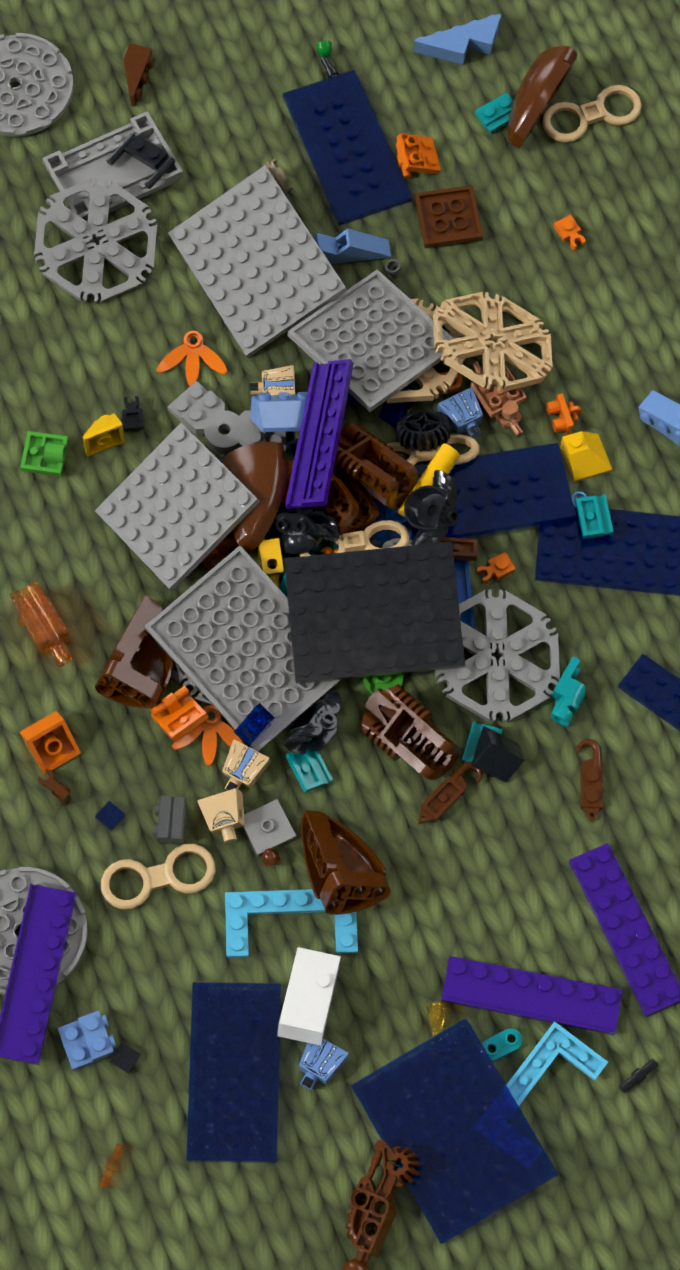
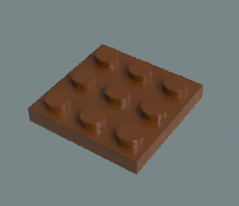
[414,185,483,248]

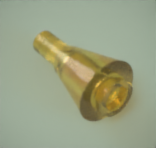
[426,1002,448,1043]

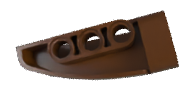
[508,46,577,149]
[222,442,289,553]
[95,595,173,708]
[301,810,391,915]

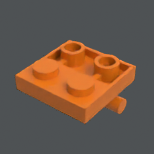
[396,133,441,179]
[150,685,209,743]

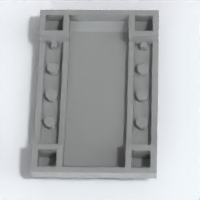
[42,111,183,222]

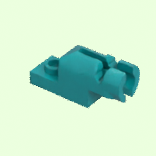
[550,656,585,727]

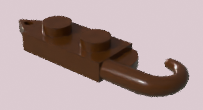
[576,739,603,822]
[418,762,483,824]

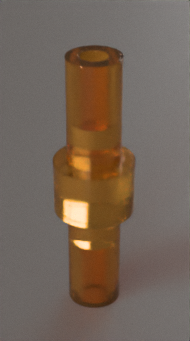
[99,1143,125,1189]

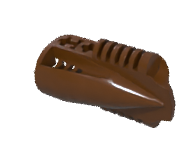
[335,424,418,510]
[324,464,379,536]
[361,684,461,780]

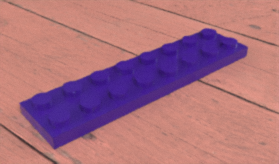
[569,843,680,1017]

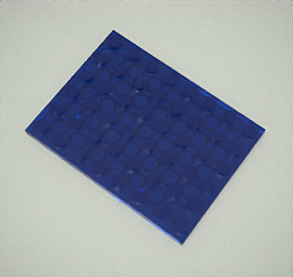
[351,1018,559,1245]

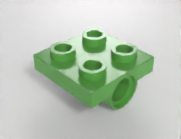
[20,431,68,476]

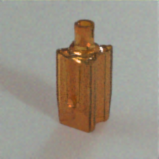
[10,581,72,666]

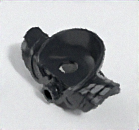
[404,470,458,545]
[265,507,339,555]
[283,689,342,754]

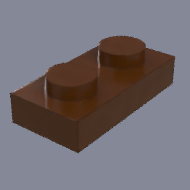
[440,537,478,561]

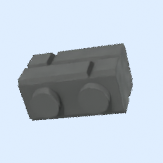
[153,796,187,845]

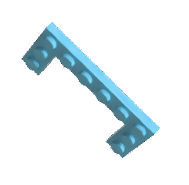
[225,889,358,958]
[474,1021,608,1170]

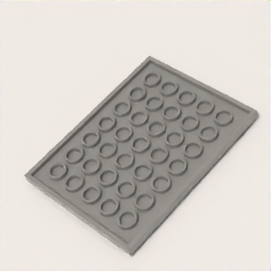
[168,165,347,358]
[144,546,342,752]

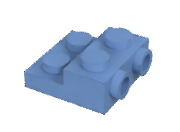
[58,1010,116,1071]

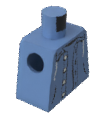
[437,387,483,439]
[299,1039,349,1091]

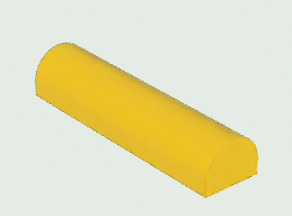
[398,444,460,517]

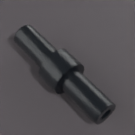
[320,56,344,91]
[619,1059,658,1093]

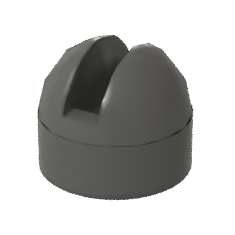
[385,259,402,277]

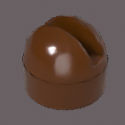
[262,848,281,867]

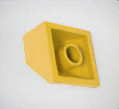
[83,413,125,457]
[560,431,613,482]

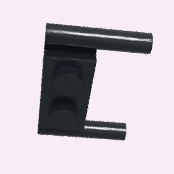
[106,133,176,189]

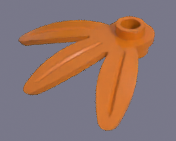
[157,330,228,386]
[172,705,245,766]

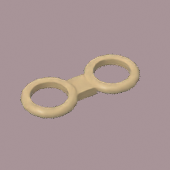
[542,85,642,143]
[387,434,480,466]
[299,520,410,557]
[101,844,216,910]

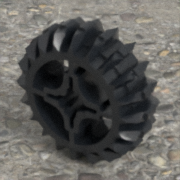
[396,409,451,452]

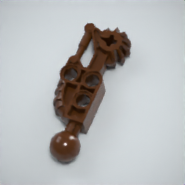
[342,1139,421,1270]

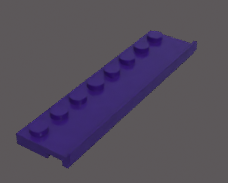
[285,359,354,510]
[0,884,77,1065]
[441,956,622,1035]

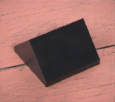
[471,726,525,783]

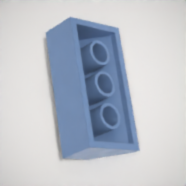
[250,392,308,432]

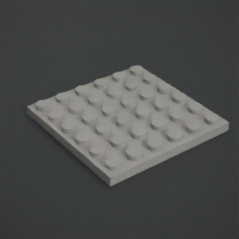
[288,270,454,412]
[95,423,261,591]

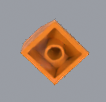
[20,711,81,775]

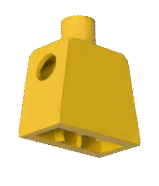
[258,538,284,588]

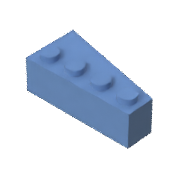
[638,390,680,446]

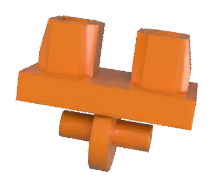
[546,393,582,435]

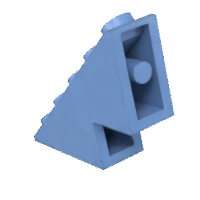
[414,14,501,65]
[312,228,391,264]

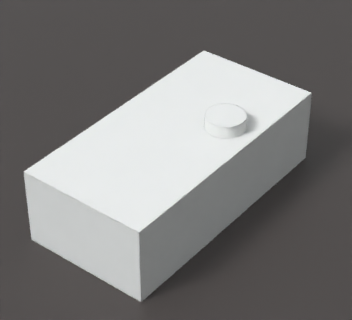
[277,947,341,1045]

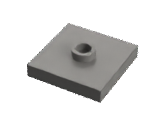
[243,799,296,856]

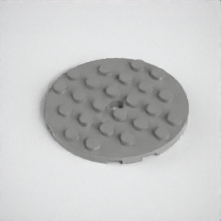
[0,33,74,137]
[0,867,88,995]

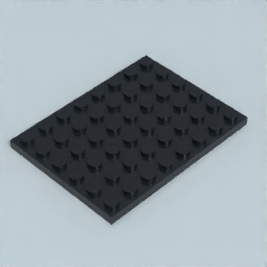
[284,542,465,684]

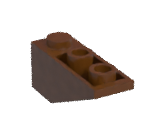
[124,43,155,107]

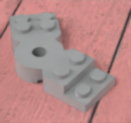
[168,381,286,454]

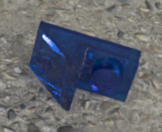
[234,703,275,747]

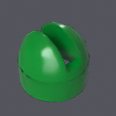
[317,41,332,57]

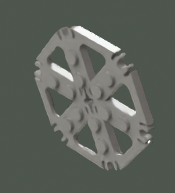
[34,178,157,304]
[435,589,560,722]

